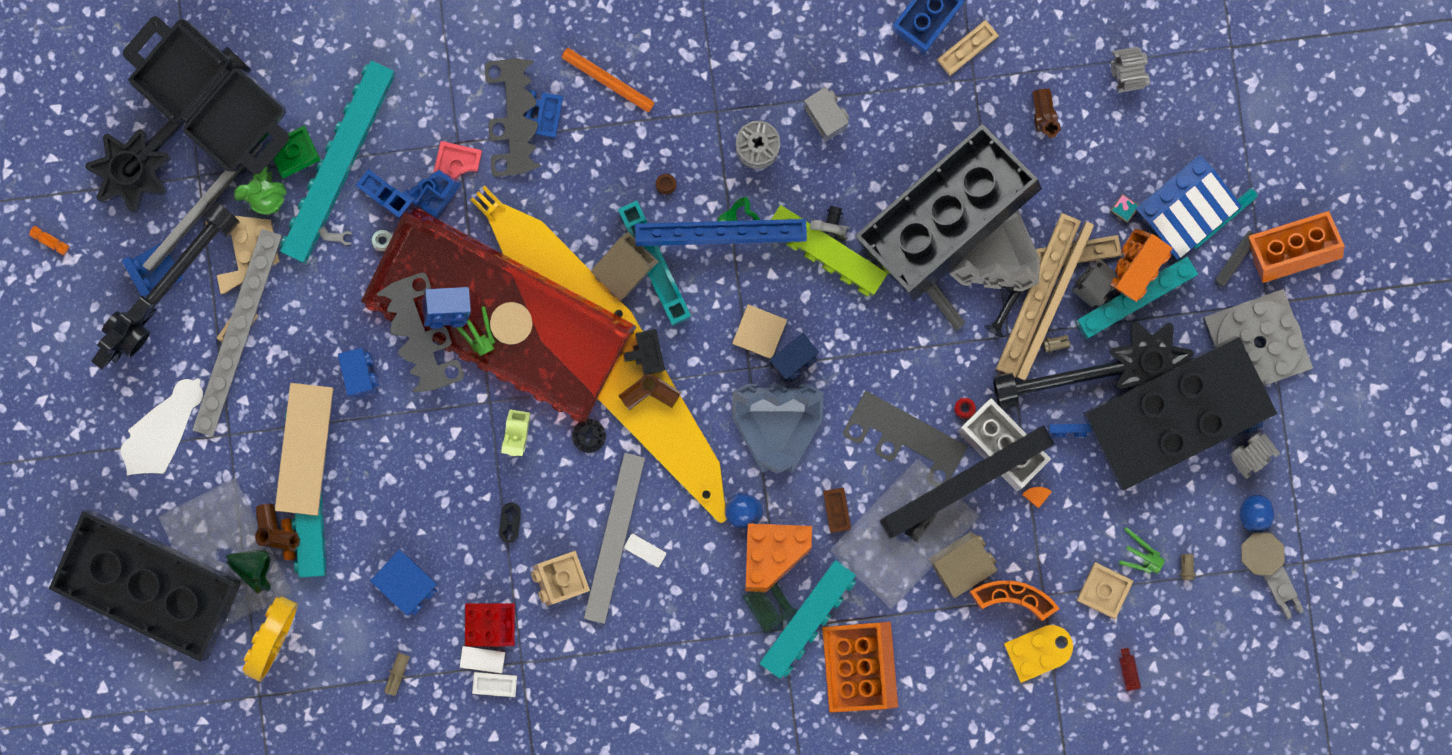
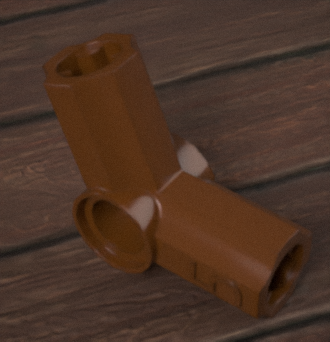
[1032,88,1061,138]
[618,374,682,410]
[255,504,300,551]

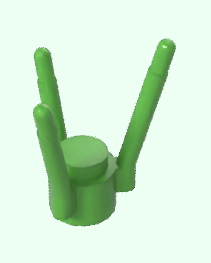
[457,307,495,356]
[1119,527,1165,574]

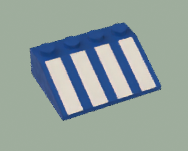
[1135,155,1242,261]

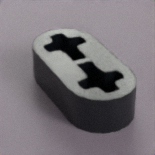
[499,503,521,543]

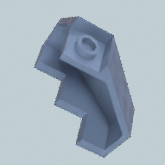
[732,384,823,474]

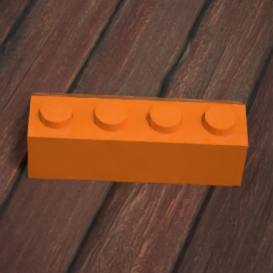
[1248,211,1345,283]

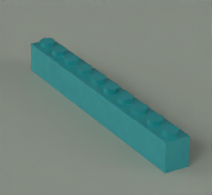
[279,60,396,264]

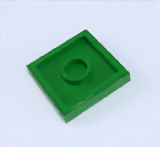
[267,125,321,179]

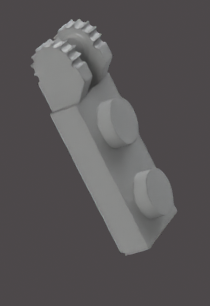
[1263,565,1304,620]

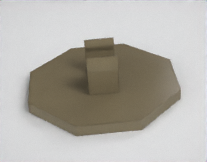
[1241,533,1285,576]

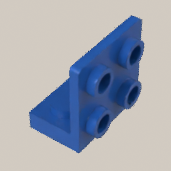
[121,243,183,297]

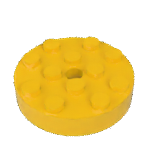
[242,596,298,682]

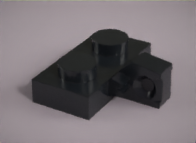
[623,329,665,375]

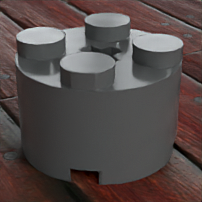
[1071,258,1118,307]

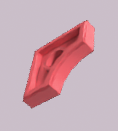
[433,141,482,179]

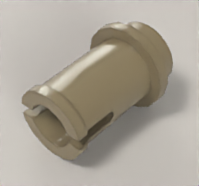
[1042,335,1070,354]
[1179,554,1196,580]

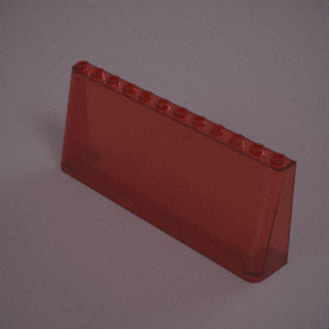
[361,208,637,422]

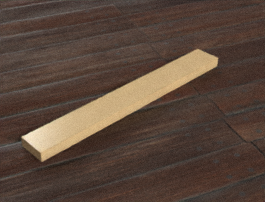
[995,213,1081,378]
[1016,221,1094,380]

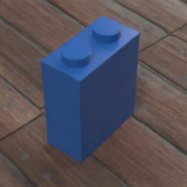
[370,549,438,616]

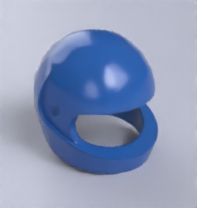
[724,493,763,528]
[1239,495,1274,533]

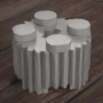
[1110,47,1150,93]
[1230,431,1281,479]

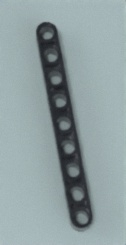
[879,425,1055,539]

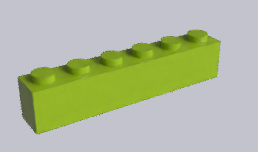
[771,205,887,297]

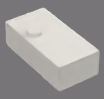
[957,398,1051,491]

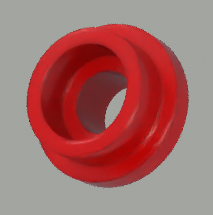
[954,398,976,419]

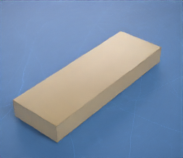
[936,20,999,76]

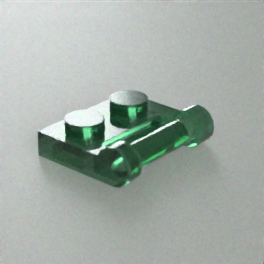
[742,583,797,632]

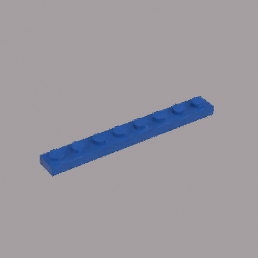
[635,219,807,246]

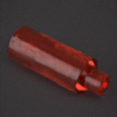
[1119,647,1141,691]

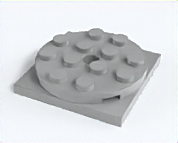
[1203,289,1313,386]

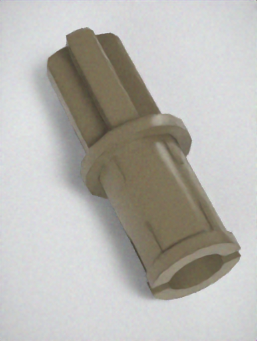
[384,652,410,696]

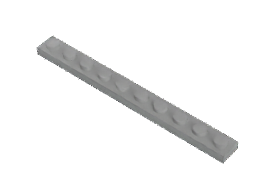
[192,229,283,437]

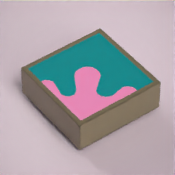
[1110,194,1139,224]

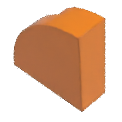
[1022,487,1052,508]

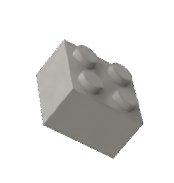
[803,87,849,142]

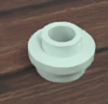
[372,230,393,251]

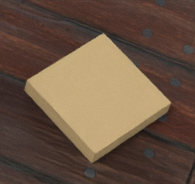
[732,304,787,359]
[1076,562,1133,619]

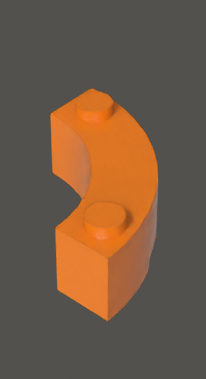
[968,581,1059,621]

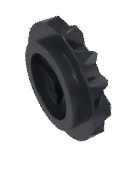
[572,419,606,453]

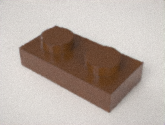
[823,487,851,533]

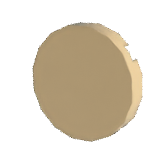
[490,302,533,345]

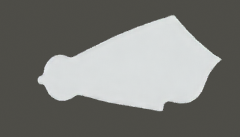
[120,378,203,476]

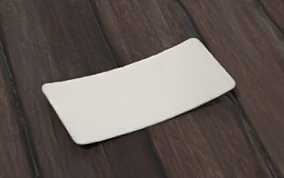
[624,534,666,567]

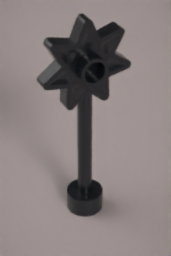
[85,46,251,213]
[91,201,240,370]
[993,322,1194,409]

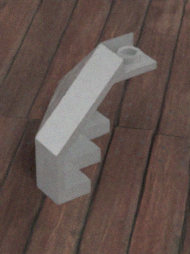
[949,210,1040,291]

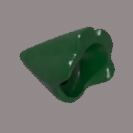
[226,550,271,593]

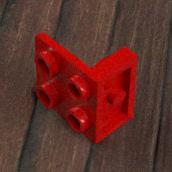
[465,603,515,647]

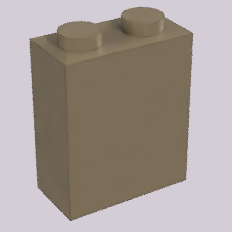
[591,232,658,301]
[928,531,997,598]

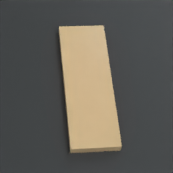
[275,383,334,516]

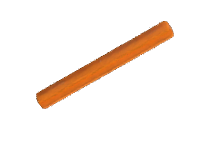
[562,48,654,112]

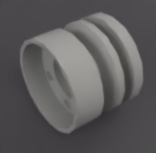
[735,121,780,170]

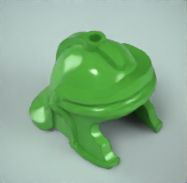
[234,166,287,215]

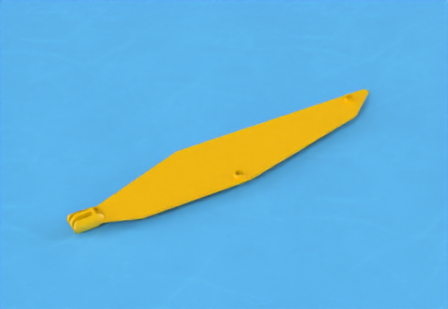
[470,185,726,523]

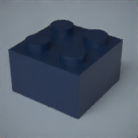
[769,333,819,382]

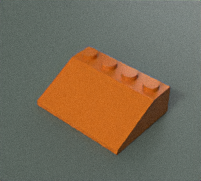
[822,622,898,713]

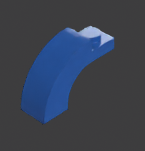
[356,169,413,219]

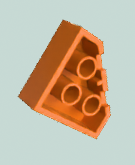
[1110,229,1172,302]
[745,523,812,592]

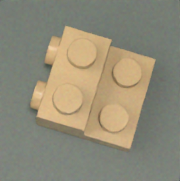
[531,551,590,606]

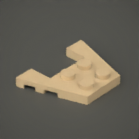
[206,216,280,295]

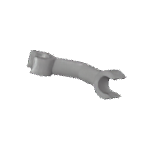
[810,220,850,240]
[319,225,352,245]

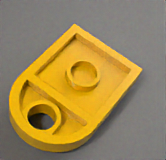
[1003,625,1073,683]

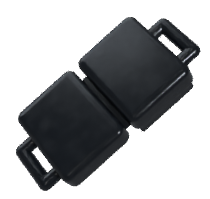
[123,16,289,175]

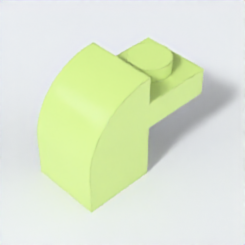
[501,410,530,456]

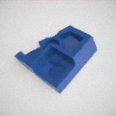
[403,170,461,218]

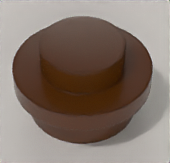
[655,173,677,195]

